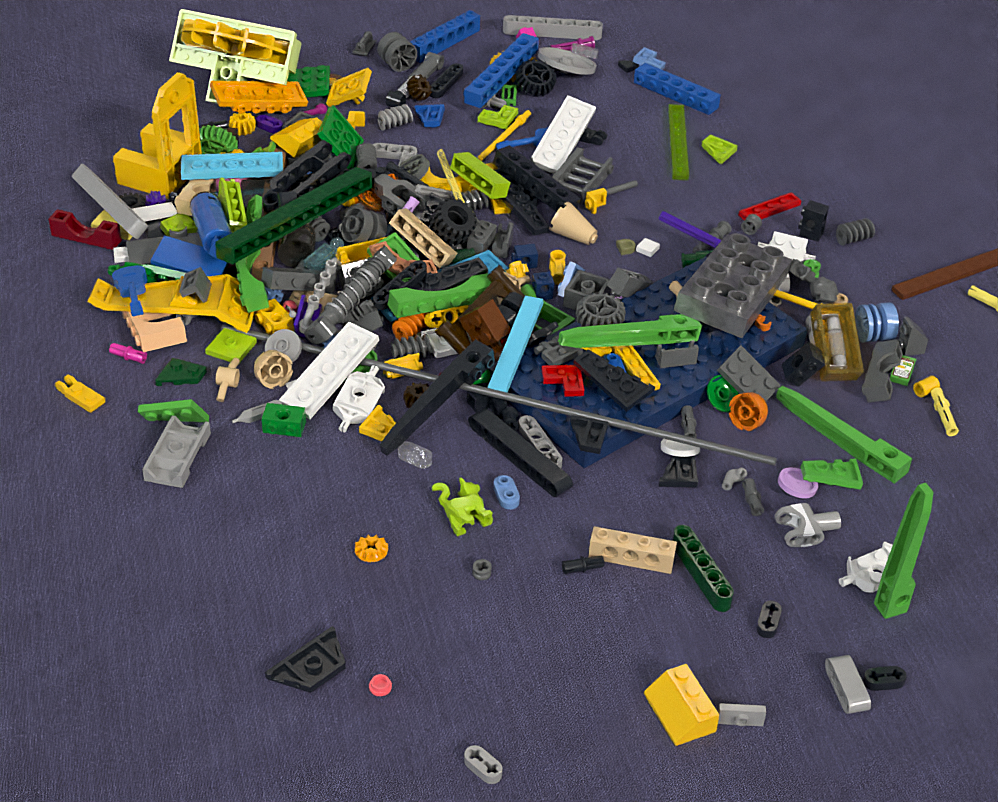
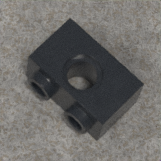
[798,200,829,242]
[782,341,826,387]

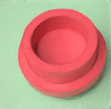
[369,674,392,696]

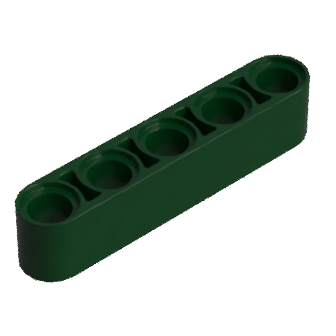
[673,525,734,612]

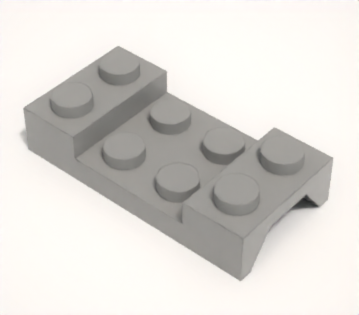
[142,415,211,488]

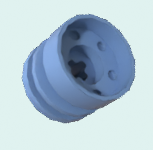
[855,302,899,343]

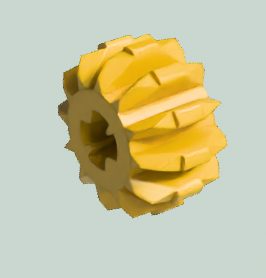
[229,112,256,136]

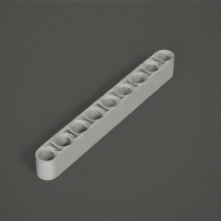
[71,163,148,240]

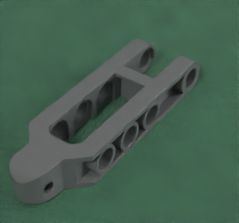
[373,174,452,221]

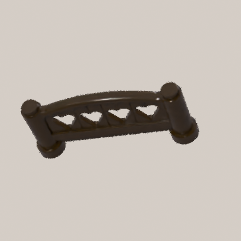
[434,265,525,355]

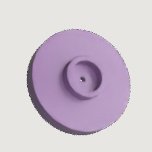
[778,467,818,498]

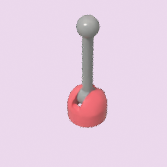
[282,300,297,318]

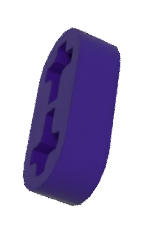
[256,115,283,134]

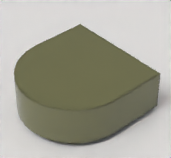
[616,239,636,255]

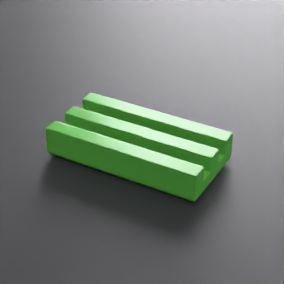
[501,85,517,106]

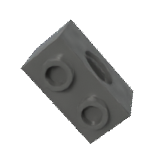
[466,220,497,257]

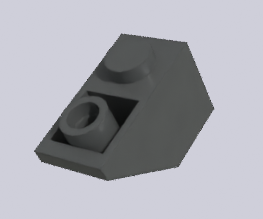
[898,316,928,356]

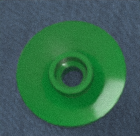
[707,375,739,412]

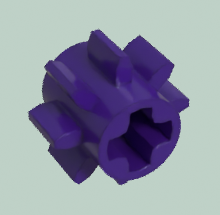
[145,191,166,206]

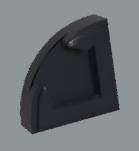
[618,60,639,73]

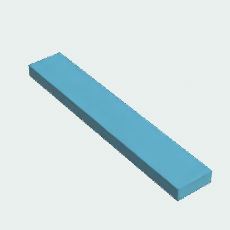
[487,296,544,392]

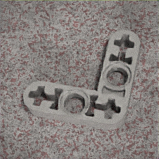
[373,143,417,166]

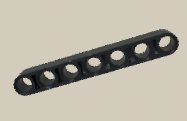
[468,408,573,497]

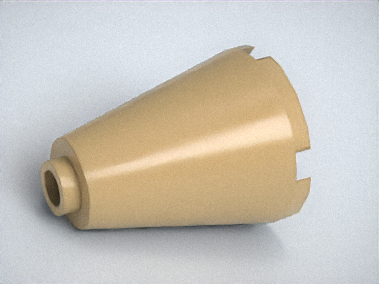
[549,202,598,245]

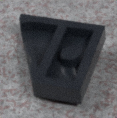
[570,415,609,454]

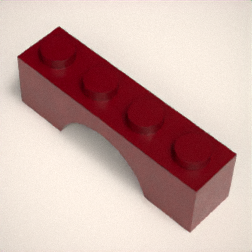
[48,209,122,250]

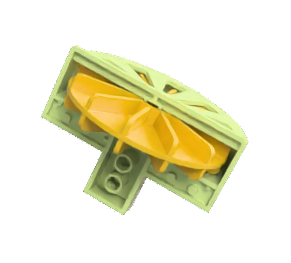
[169,9,302,104]

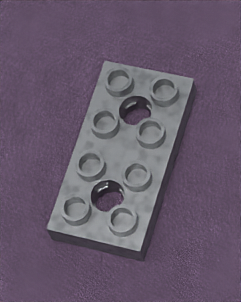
[673,233,792,338]

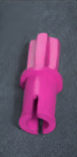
[109,343,147,364]

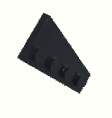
[574,350,655,412]

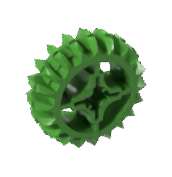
[199,125,238,154]

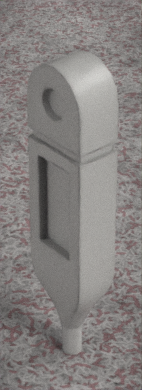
[232,400,282,423]

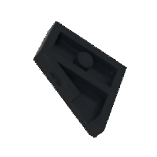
[658,455,698,488]

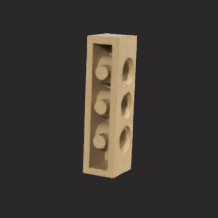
[389,208,458,268]
[588,526,677,574]

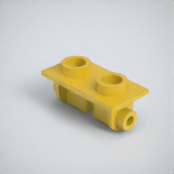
[383,353,423,379]

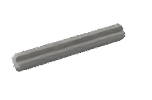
[415,184,459,199]

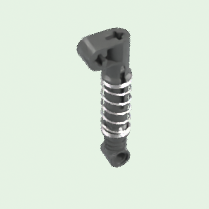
[304,246,397,345]

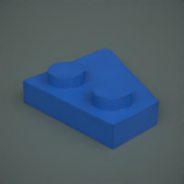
[415,104,445,128]

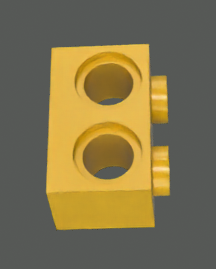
[255,298,294,335]

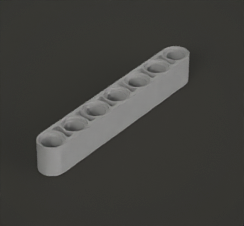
[503,15,603,40]

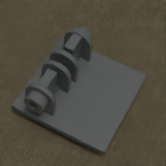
[342,299,383,332]

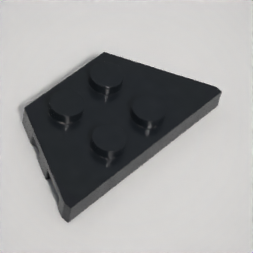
[265,626,346,693]

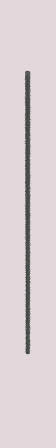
[221,324,777,466]

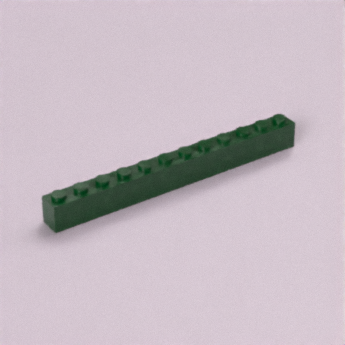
[215,167,372,264]

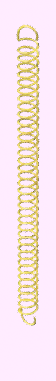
[437,149,465,203]

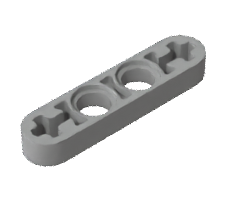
[518,415,562,468]

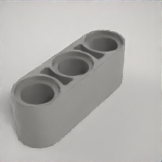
[825,655,871,714]

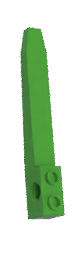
[558,314,702,348]
[776,386,912,484]
[874,483,933,619]

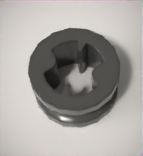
[472,559,492,580]

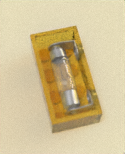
[810,303,864,381]

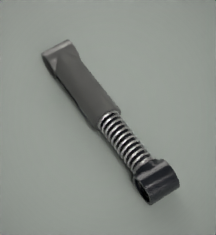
[385,52,444,107]

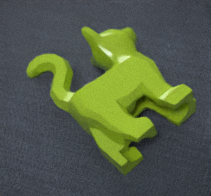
[432,477,493,536]

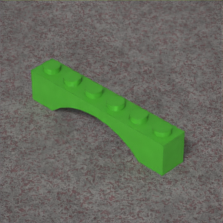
[235,250,269,313]
[388,273,492,318]

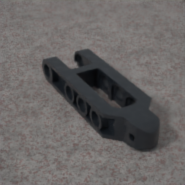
[263,140,351,213]

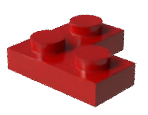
[542,365,584,397]

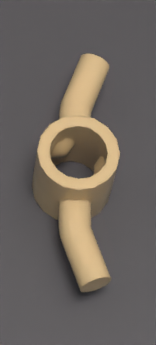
[216,358,240,402]

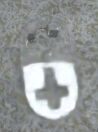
[570,43,599,59]
[398,441,432,468]

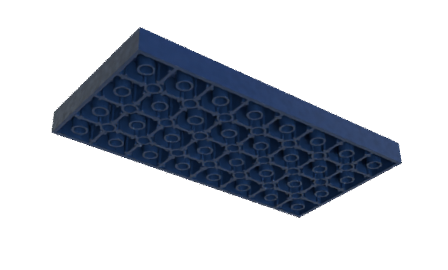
[488,257,807,468]

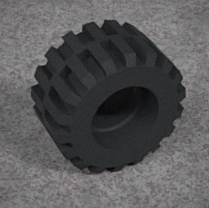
[429,198,477,246]

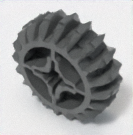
[575,292,626,327]

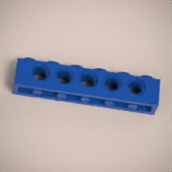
[410,10,480,63]
[634,63,721,115]

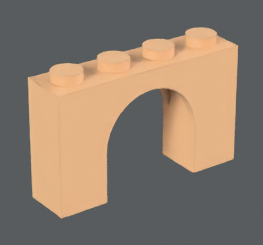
[122,311,187,352]

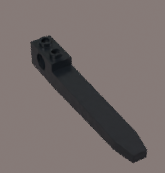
[379,339,495,456]

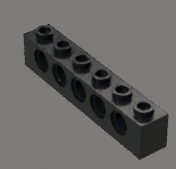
[493,145,581,212]

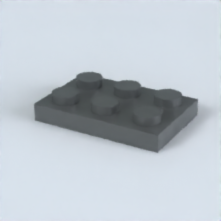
[717,345,780,401]

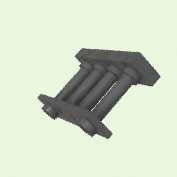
[552,147,614,204]

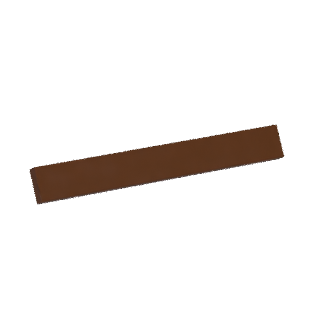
[891,248,998,300]

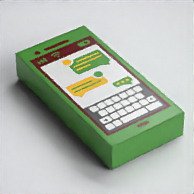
[890,355,916,386]

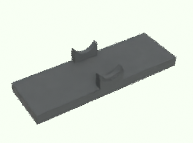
[126,227,203,267]

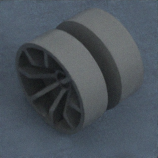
[377,32,417,72]
[341,207,387,244]

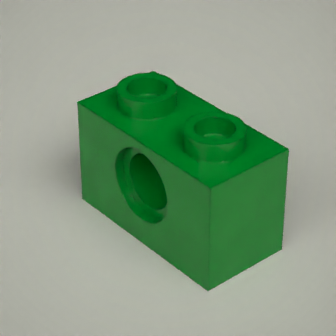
[261,403,306,437]

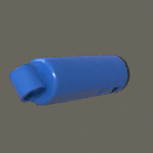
[189,191,232,259]

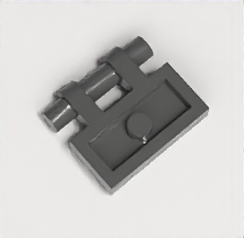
[534,335,583,365]

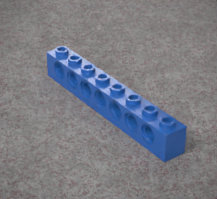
[463,33,539,108]

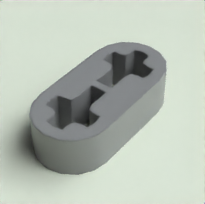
[464,745,503,784]

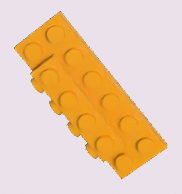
[210,81,308,113]

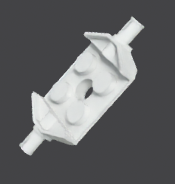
[333,365,385,432]
[839,542,893,593]

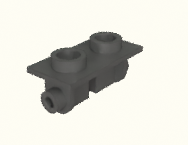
[353,31,376,56]

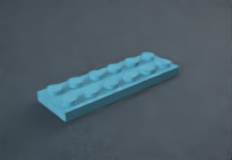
[181,152,283,180]

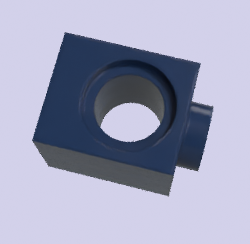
[511,244,538,269]
[532,272,554,300]

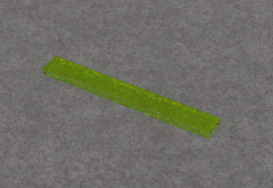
[668,104,689,180]

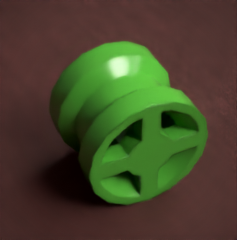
[804,259,821,278]

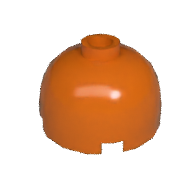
[729,392,768,431]

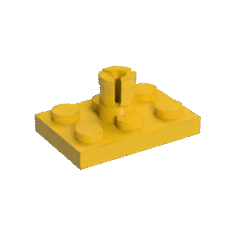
[326,68,372,107]

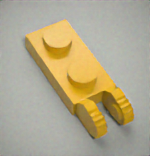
[55,374,105,413]

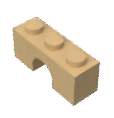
[174,179,216,216]

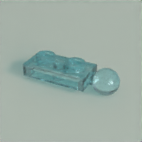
[303,237,344,270]

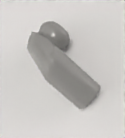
[722,467,747,490]

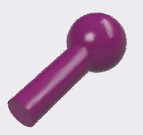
[304,103,327,115]

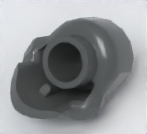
[810,277,839,304]

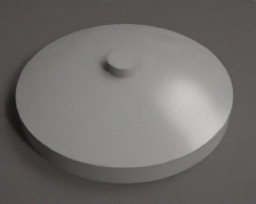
[537,47,597,75]

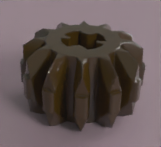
[406,74,432,102]
[403,382,430,408]

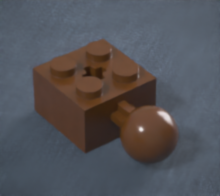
[459,299,511,363]

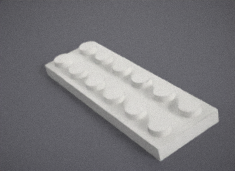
[532,95,596,174]
[279,322,379,419]

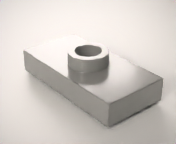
[718,703,766,726]

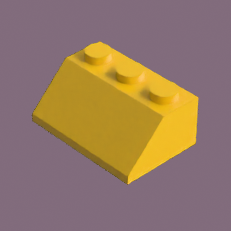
[270,117,323,158]
[644,664,719,746]

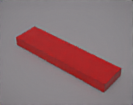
[739,192,802,220]

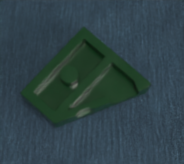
[155,358,207,386]

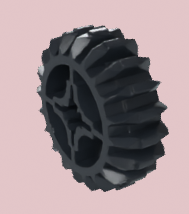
[516,59,556,97]

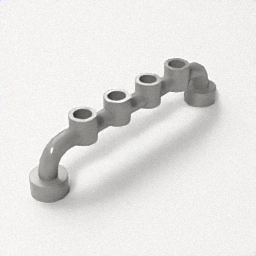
[299,257,341,334]

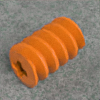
[392,312,432,341]

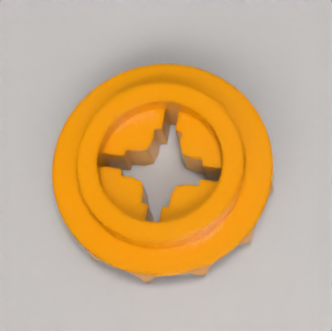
[355,534,388,562]

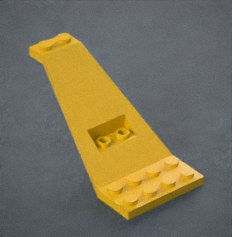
[87,274,255,333]

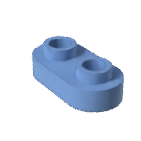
[494,475,520,509]

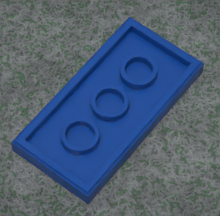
[151,235,229,276]

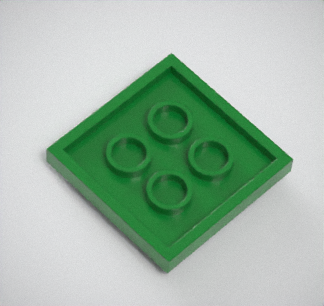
[287,65,331,97]
[317,105,364,169]

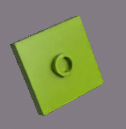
[205,328,257,365]

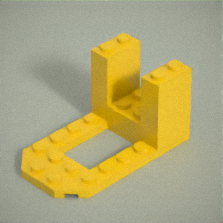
[113,72,202,199]

